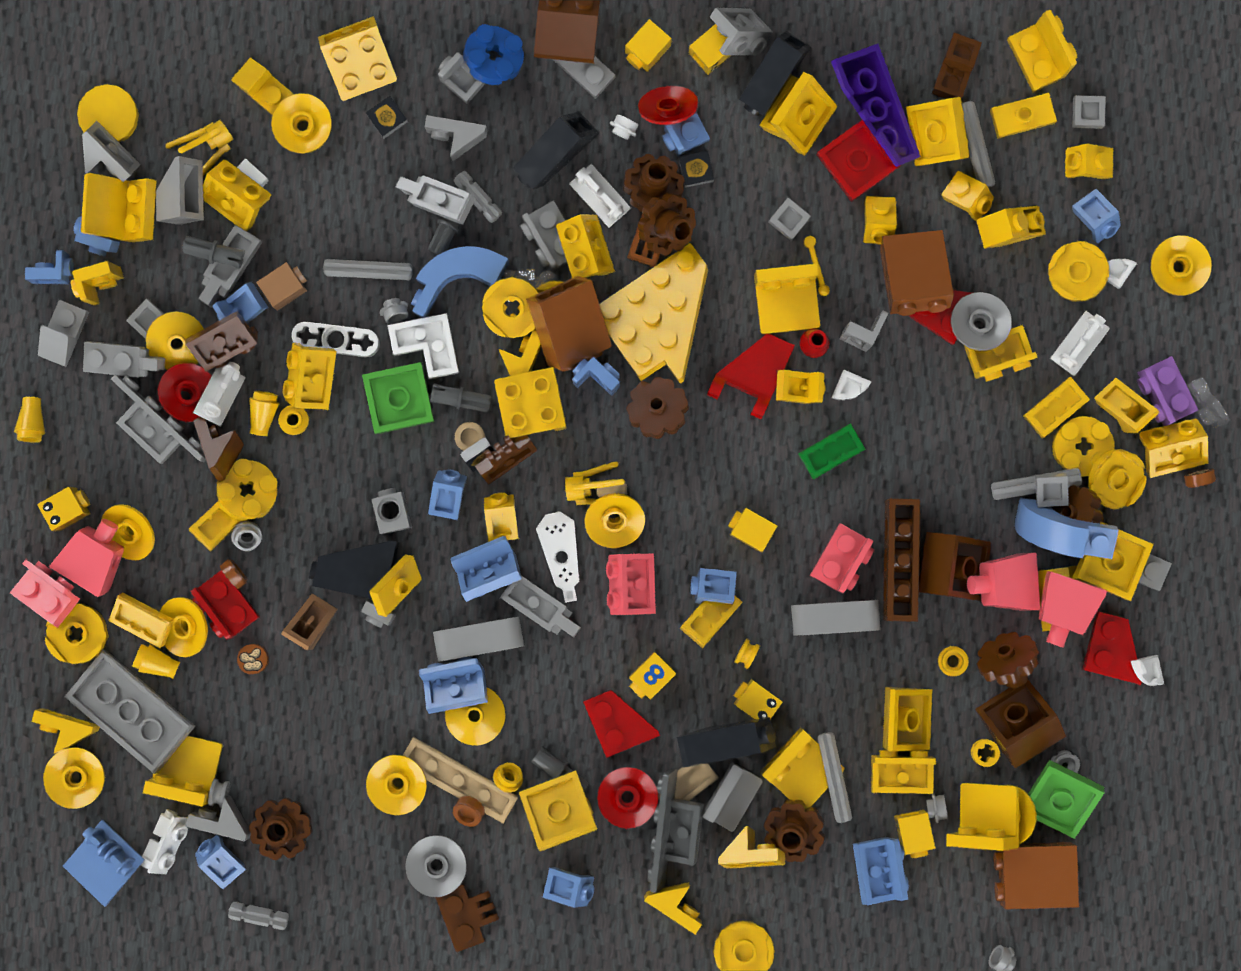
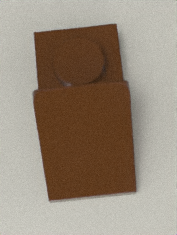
[193,417,244,482]

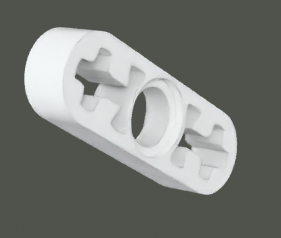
[292,322,380,357]

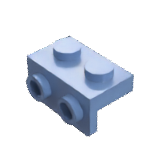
[572,357,620,396]
[450,536,522,602]
[419,657,488,714]
[853,837,909,905]

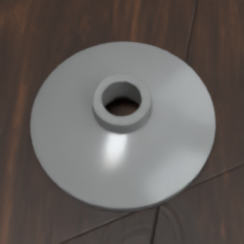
[951,292,1012,351]
[405,835,467,897]

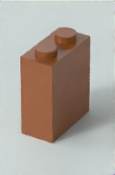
[880,230,954,316]
[526,276,612,371]
[993,842,1079,909]

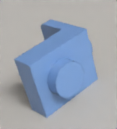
[74,216,120,256]
[212,282,268,324]

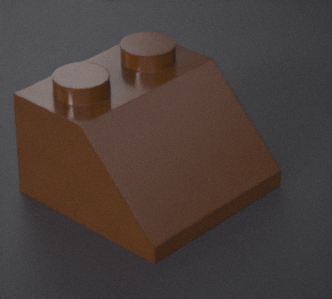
[534,0,600,64]
[918,532,991,601]
[975,680,1066,768]

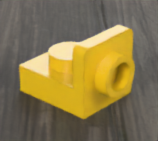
[484,493,519,542]

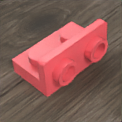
[810,523,875,593]
[606,553,656,615]
[10,559,80,628]

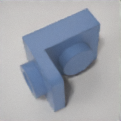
[662,112,710,156]
[1072,189,1121,243]
[25,250,74,284]
[428,469,467,520]
[690,568,737,604]
[195,835,246,889]
[543,867,594,908]

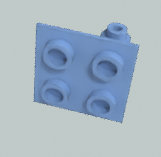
[63,820,145,907]

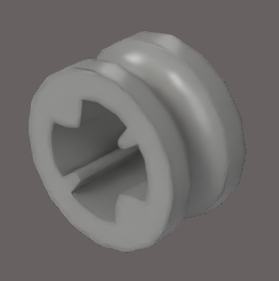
[208,779,230,808]

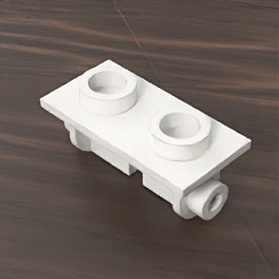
[569,164,631,228]
[1050,311,1110,376]
[193,362,246,427]
[141,809,188,874]

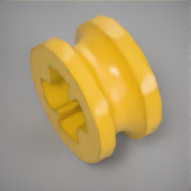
[734,638,760,669]
[971,739,1000,767]

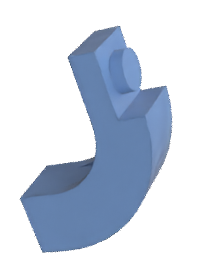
[411,246,509,318]
[1014,498,1119,559]

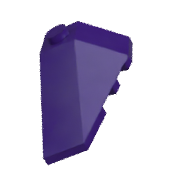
[831,43,921,167]

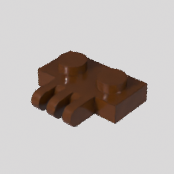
[475,435,538,485]
[435,883,499,953]

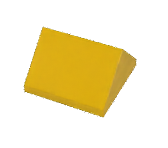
[883,687,932,751]

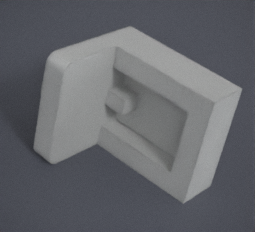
[438,52,485,104]

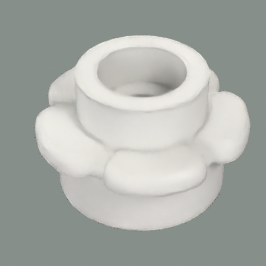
[610,114,638,140]

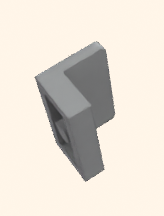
[839,310,888,352]
[702,762,762,832]

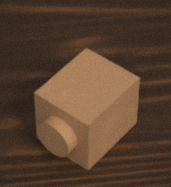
[256,262,307,311]

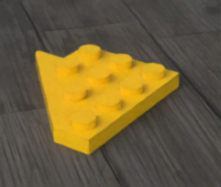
[599,243,708,384]

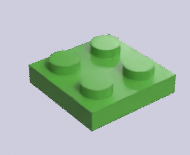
[362,362,435,434]
[1028,760,1105,839]

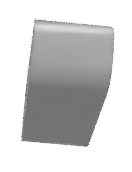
[791,600,881,636]
[433,616,524,662]

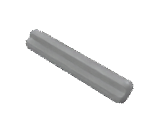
[962,101,995,188]
[323,259,413,280]
[991,468,1082,500]
[818,732,852,823]

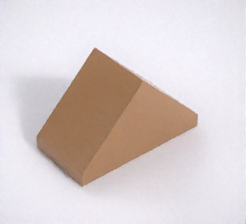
[281,594,338,650]

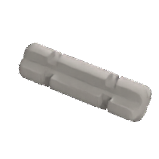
[454,171,502,223]
[228,902,289,930]

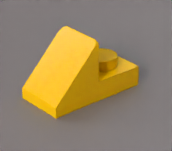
[231,58,294,116]
[499,330,541,376]
[1094,378,1159,433]
[31,708,100,754]
[718,826,785,869]
[644,882,702,935]

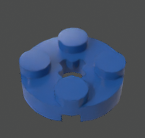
[463,24,524,85]

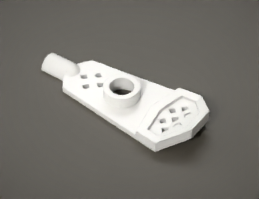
[536,512,579,603]

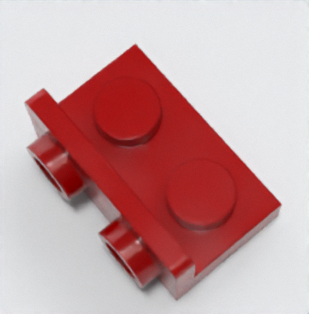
[190,570,260,640]

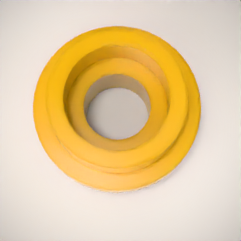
[278,405,309,435]
[938,646,969,676]
[493,763,523,793]

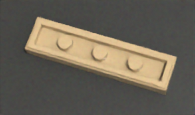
[403,737,519,823]

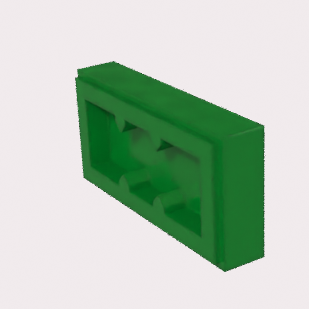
[798,423,865,480]

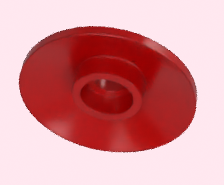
[638,86,698,125]
[158,363,212,422]
[597,767,658,828]

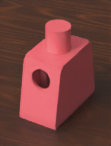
[49,519,124,597]
[967,552,1040,611]
[1039,571,1107,648]

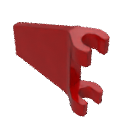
[707,334,795,420]

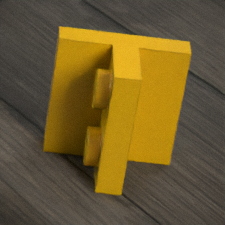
[760,72,838,155]
[906,97,970,166]
[1073,521,1154,601]
[519,770,598,851]

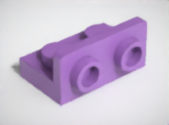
[1137,356,1198,426]

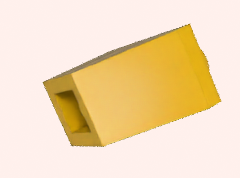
[976,206,1046,249]

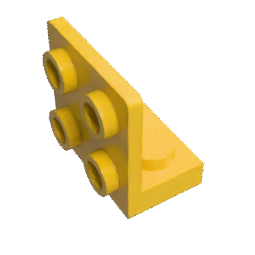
[1007,10,1077,92]
[318,16,397,101]
[81,173,157,242]
[754,264,820,334]
[494,367,567,438]
[760,727,844,809]
[143,736,223,807]
[946,783,1019,851]

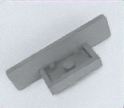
[111,375,206,464]

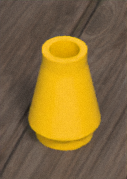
[250,391,279,436]
[14,397,45,443]
[132,644,180,679]

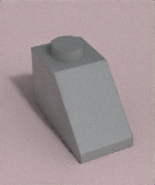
[156,156,204,225]

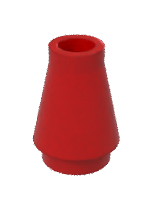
[800,328,829,358]

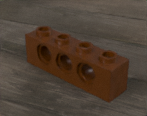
[883,498,920,622]

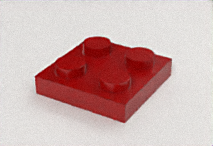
[816,119,901,202]

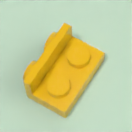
[203,160,271,232]
[556,214,615,278]
[70,261,124,305]
[283,343,337,410]
[1139,419,1208,478]

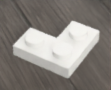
[388,313,459,379]

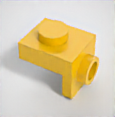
[1065,144,1113,179]
[941,171,994,221]
[863,196,897,244]
[776,370,825,404]

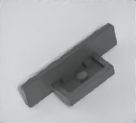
[648,768,704,893]

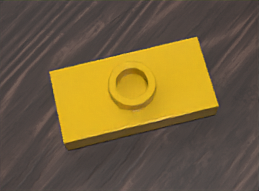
[990,93,1057,139]
[1023,377,1090,439]
[189,501,242,552]
[369,554,422,617]
[108,593,174,648]
[680,596,742,648]

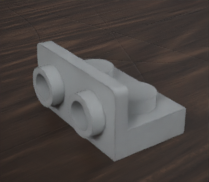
[710,7,773,55]
[520,200,567,271]

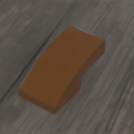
[931,33,982,100]

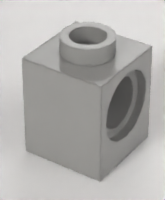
[371,488,412,535]

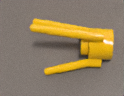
[165,120,234,176]
[565,461,625,506]

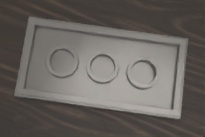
[65,650,195,774]

